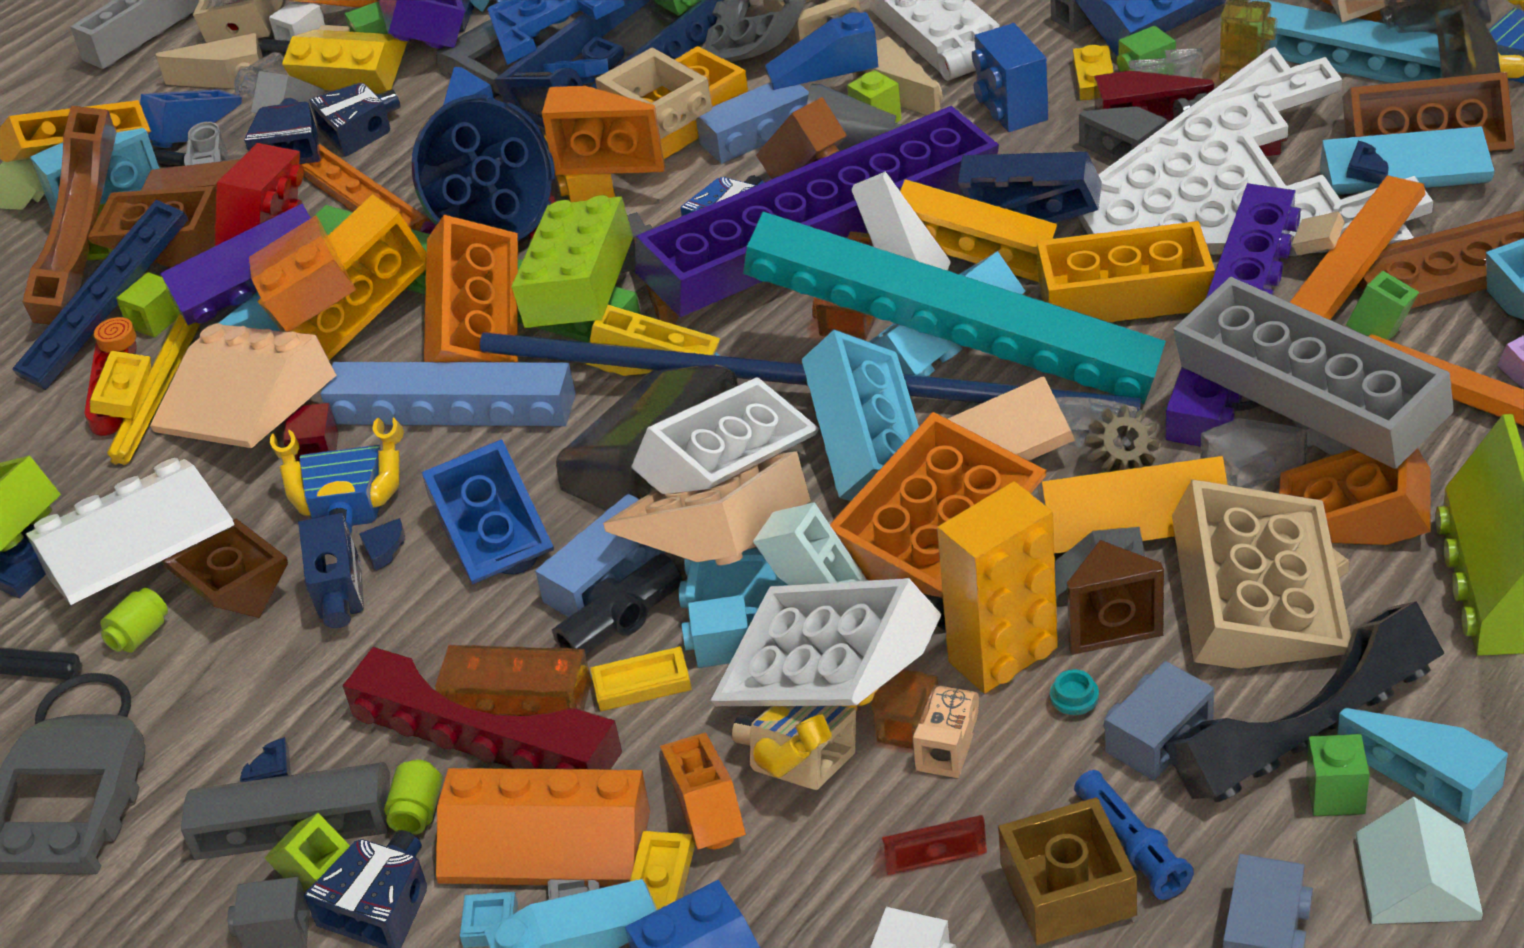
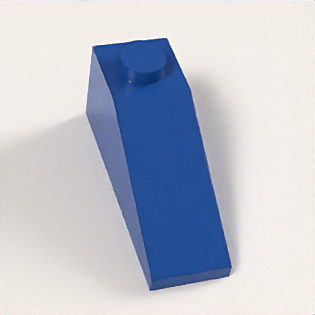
[765,12,879,90]
[140,89,242,148]

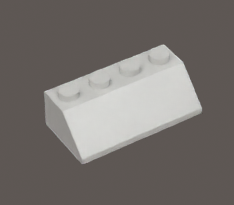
[631,377,819,494]

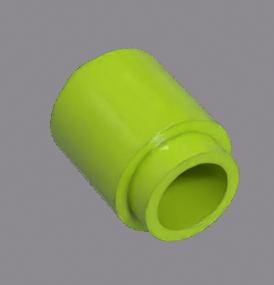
[100,588,168,653]
[384,759,443,835]

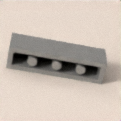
[70,0,199,69]

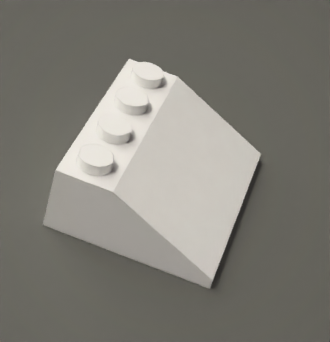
[26,458,235,605]
[710,578,942,707]

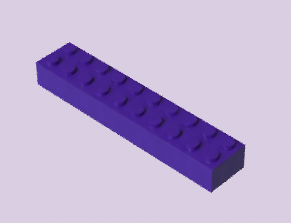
[635,106,999,317]

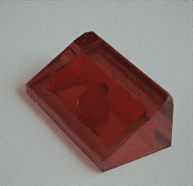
[879,815,987,875]

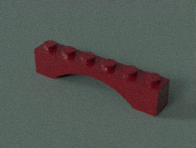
[342,647,622,770]

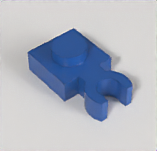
[543,58,609,84]

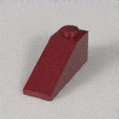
[1094,70,1214,122]

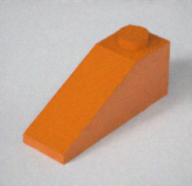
[660,732,746,850]

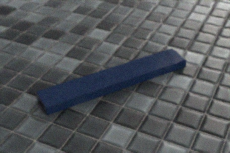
[12,200,189,390]

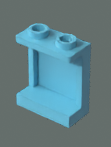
[679,549,788,626]

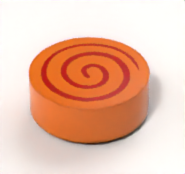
[94,317,136,353]

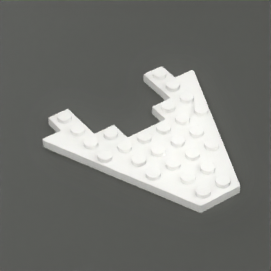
[1078,47,1433,256]

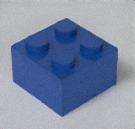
[971,23,1049,133]

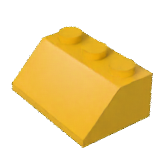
[282,29,408,94]

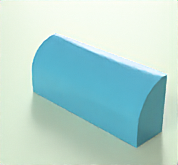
[1320,126,1494,195]

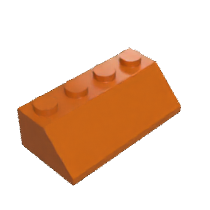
[424,215,518,362]
[436,768,650,886]

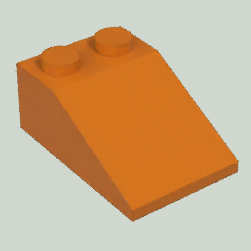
[542,86,665,175]
[249,215,356,332]
[1279,448,1431,545]

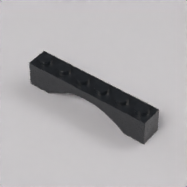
[1163,601,1445,802]

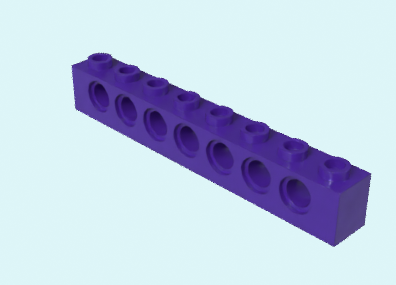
[1166,183,1301,450]

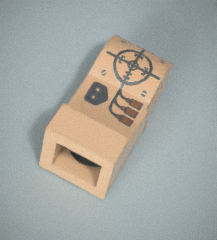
[913,686,979,778]

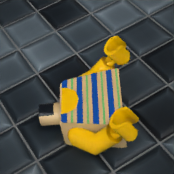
[732,688,879,790]

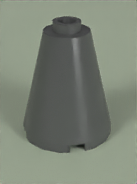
[806,83,902,151]

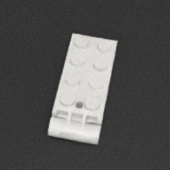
[869,0,999,81]

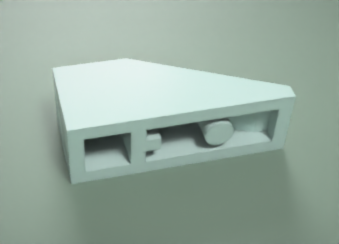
[753,502,868,585]

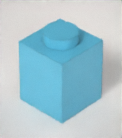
[682,595,749,668]

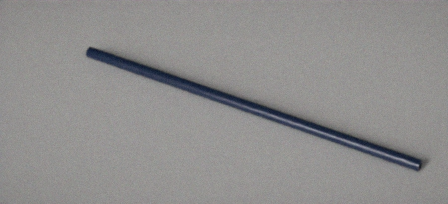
[480,332,1141,418]

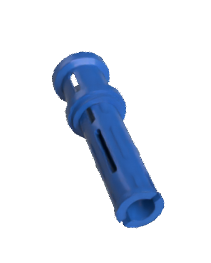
[1074,770,1194,900]

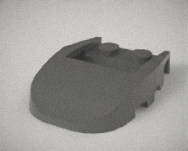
[705,0,806,62]
[436,20,552,98]
[0,714,145,874]

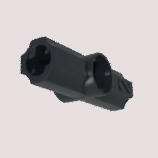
[552,553,683,662]

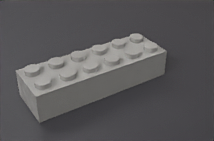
[1173,277,1454,469]

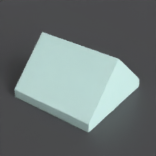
[1356,797,1483,924]

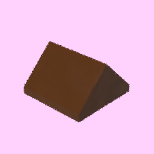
[163,518,288,618]
[1067,540,1164,655]

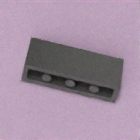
[181,762,390,860]

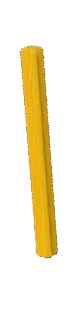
[107,314,201,465]

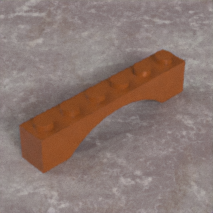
[22,106,117,325]

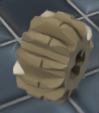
[1084,405,1161,473]

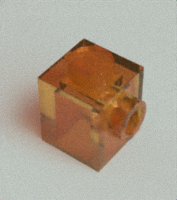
[872,670,938,750]

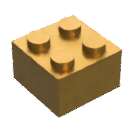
[998,797,1137,946]

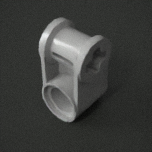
[184,122,228,166]

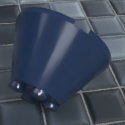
[411,95,555,240]

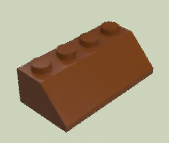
[1342,72,1515,152]

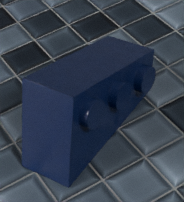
[958,151,1102,223]

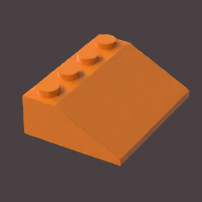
[830,412,1047,597]

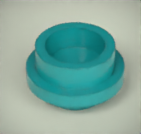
[1050,669,1099,715]

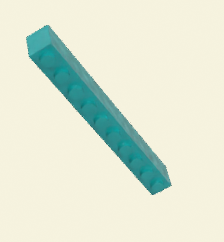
[743,212,1166,404]

